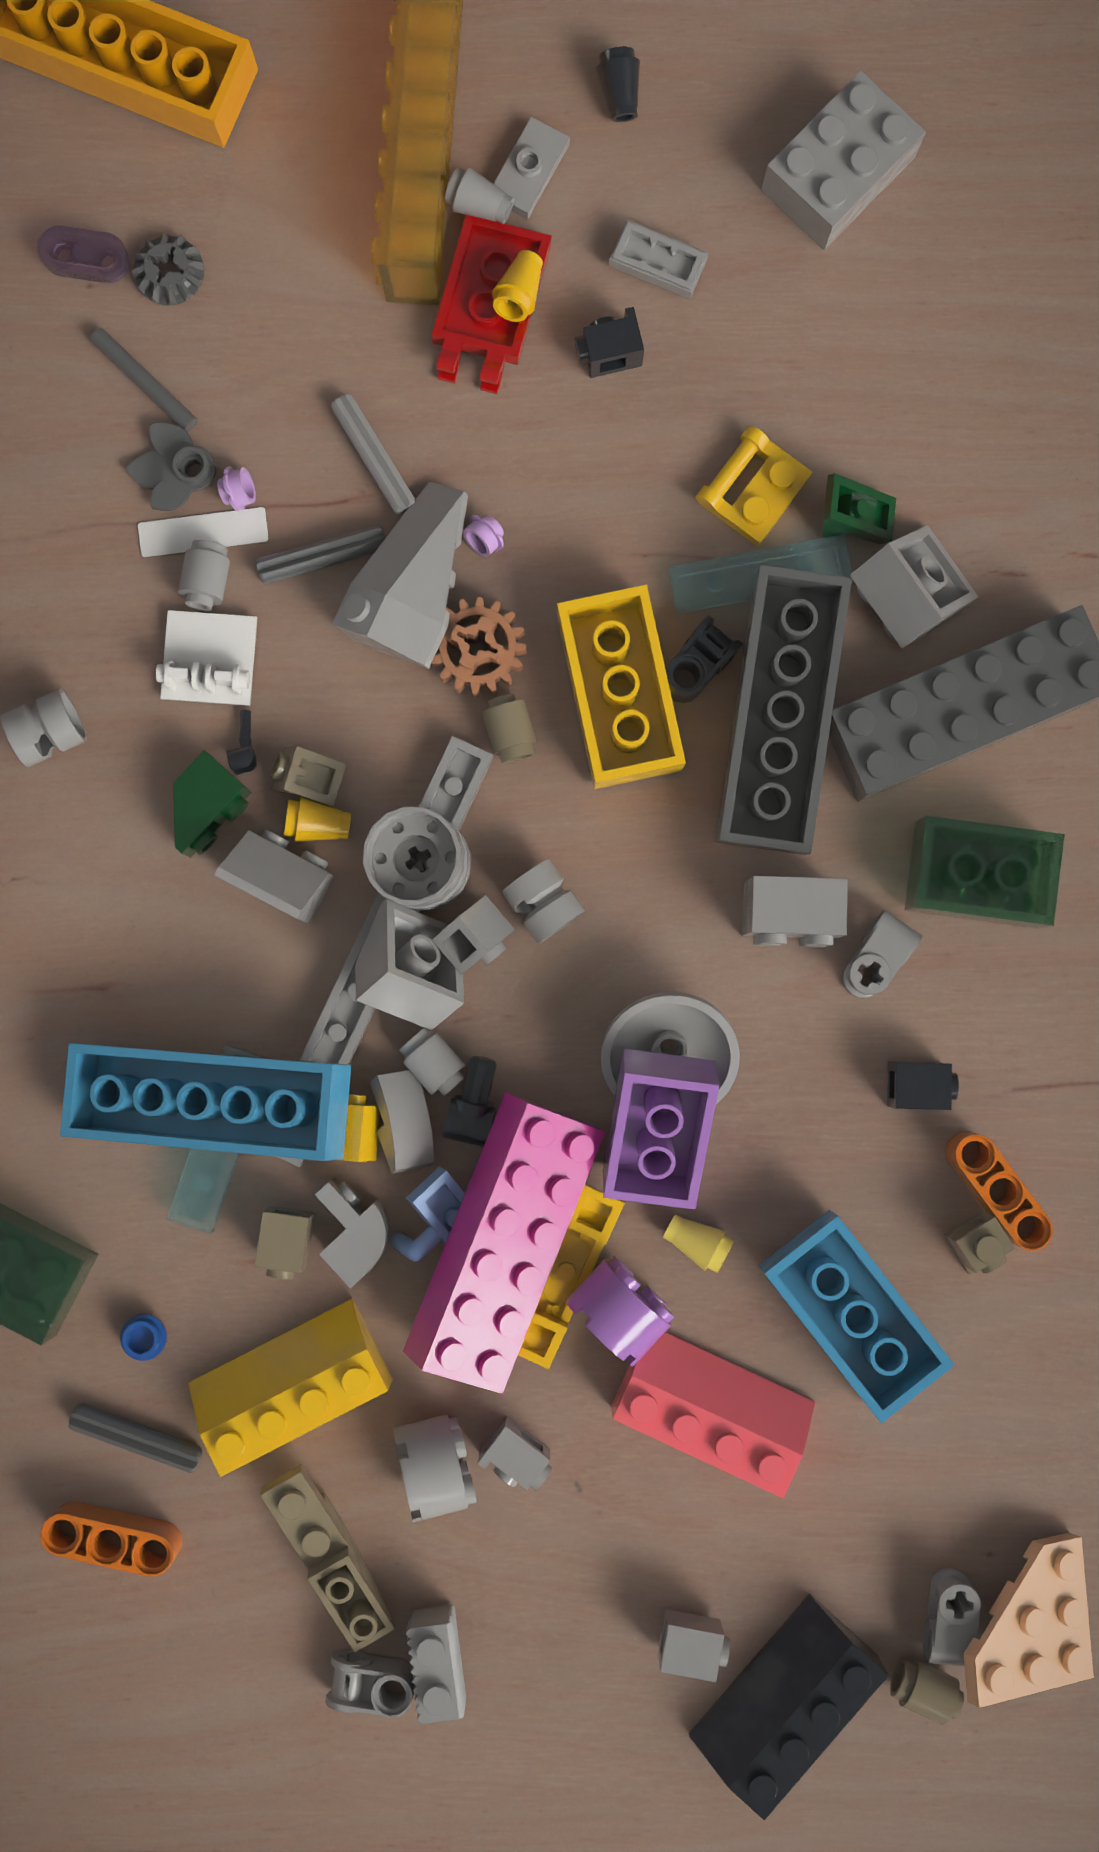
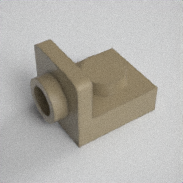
[270,746,347,807]

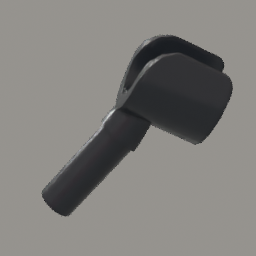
[226,710,257,775]

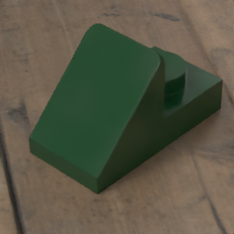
[822,473,896,544]

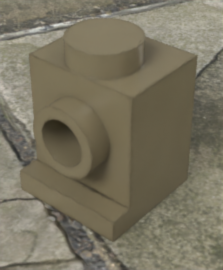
[944,1211,1015,1274]

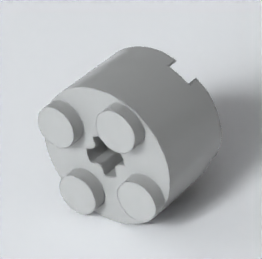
[393,1414,477,1522]

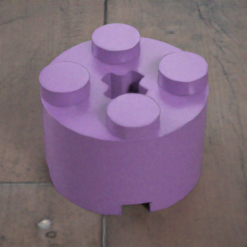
[566,1255,675,1367]

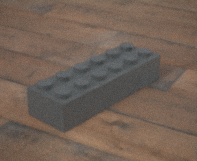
[714,564,852,855]
[829,605,1099,802]

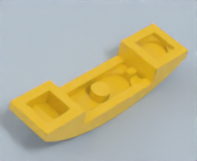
[518,1183,625,1370]

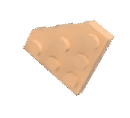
[964,1533,1094,1708]

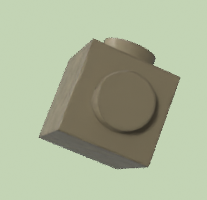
[255,1207,315,1279]

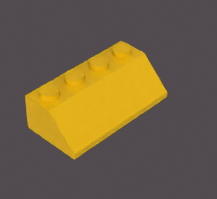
[188,1298,393,1477]

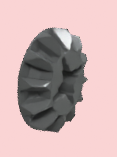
[131,232,204,305]

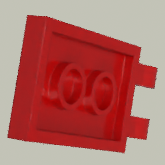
[432,215,552,394]

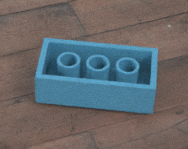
[758,1210,955,1424]

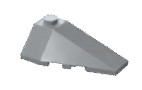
[332,481,468,669]

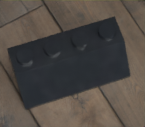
[689,1593,889,1821]

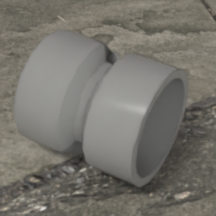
[0,688,87,767]
[502,858,586,944]

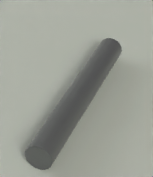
[90,328,198,432]

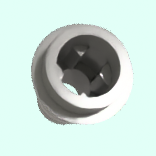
[445,167,514,224]

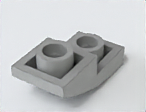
[370,1070,434,1174]

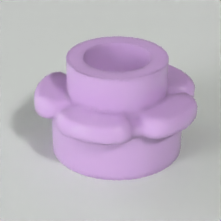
[217,466,256,511]
[463,515,504,557]

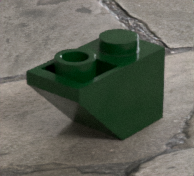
[173,750,252,858]

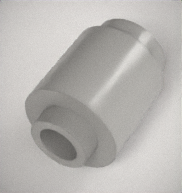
[178,540,230,611]
[399,1028,465,1096]

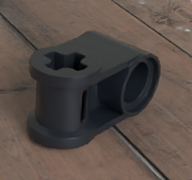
[666,615,743,703]

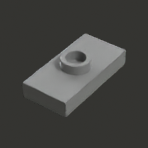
[494,117,570,220]
[609,219,708,299]

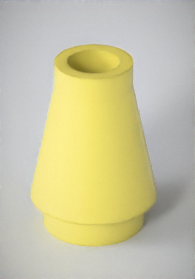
[663,1214,734,1273]

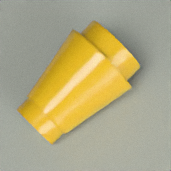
[492,250,543,322]
[284,797,351,841]

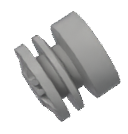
[363,806,471,910]

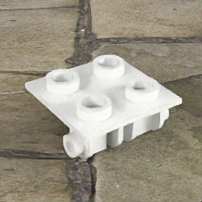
[156,610,257,706]

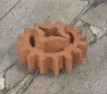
[432,597,527,698]

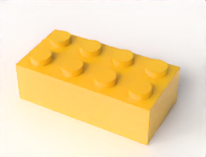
[557,584,686,789]

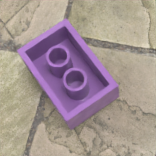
[602,1048,720,1209]

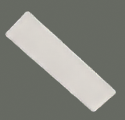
[138,507,269,557]

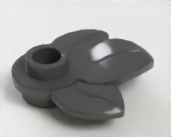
[126,422,216,511]

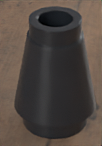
[596,46,640,122]

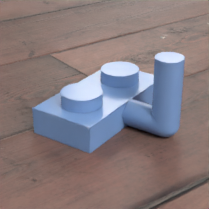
[390,1167,465,1262]

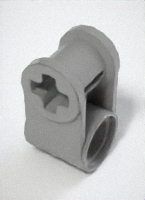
[843,910,922,998]
[923,1567,981,1666]
[326,1649,415,1718]

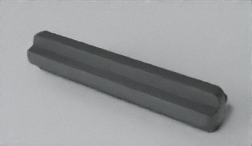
[256,524,385,584]
[68,1404,202,1473]

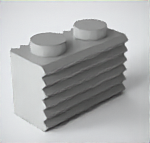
[406,1605,467,1724]

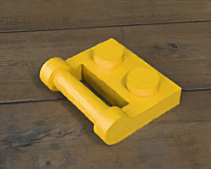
[695,425,813,547]

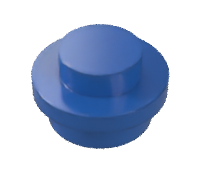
[120,1314,167,1361]

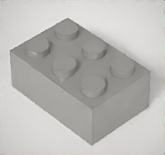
[761,71,926,250]

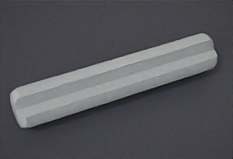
[331,393,415,516]

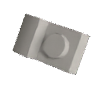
[315,1178,390,1288]

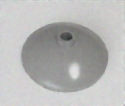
[601,992,740,1104]

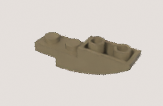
[260,1464,395,1652]

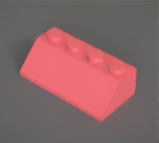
[611,1332,815,1499]

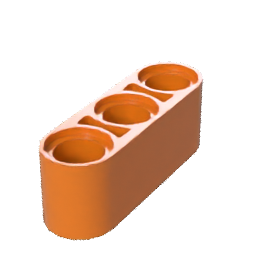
[945,1131,1053,1251]
[40,1501,183,1577]

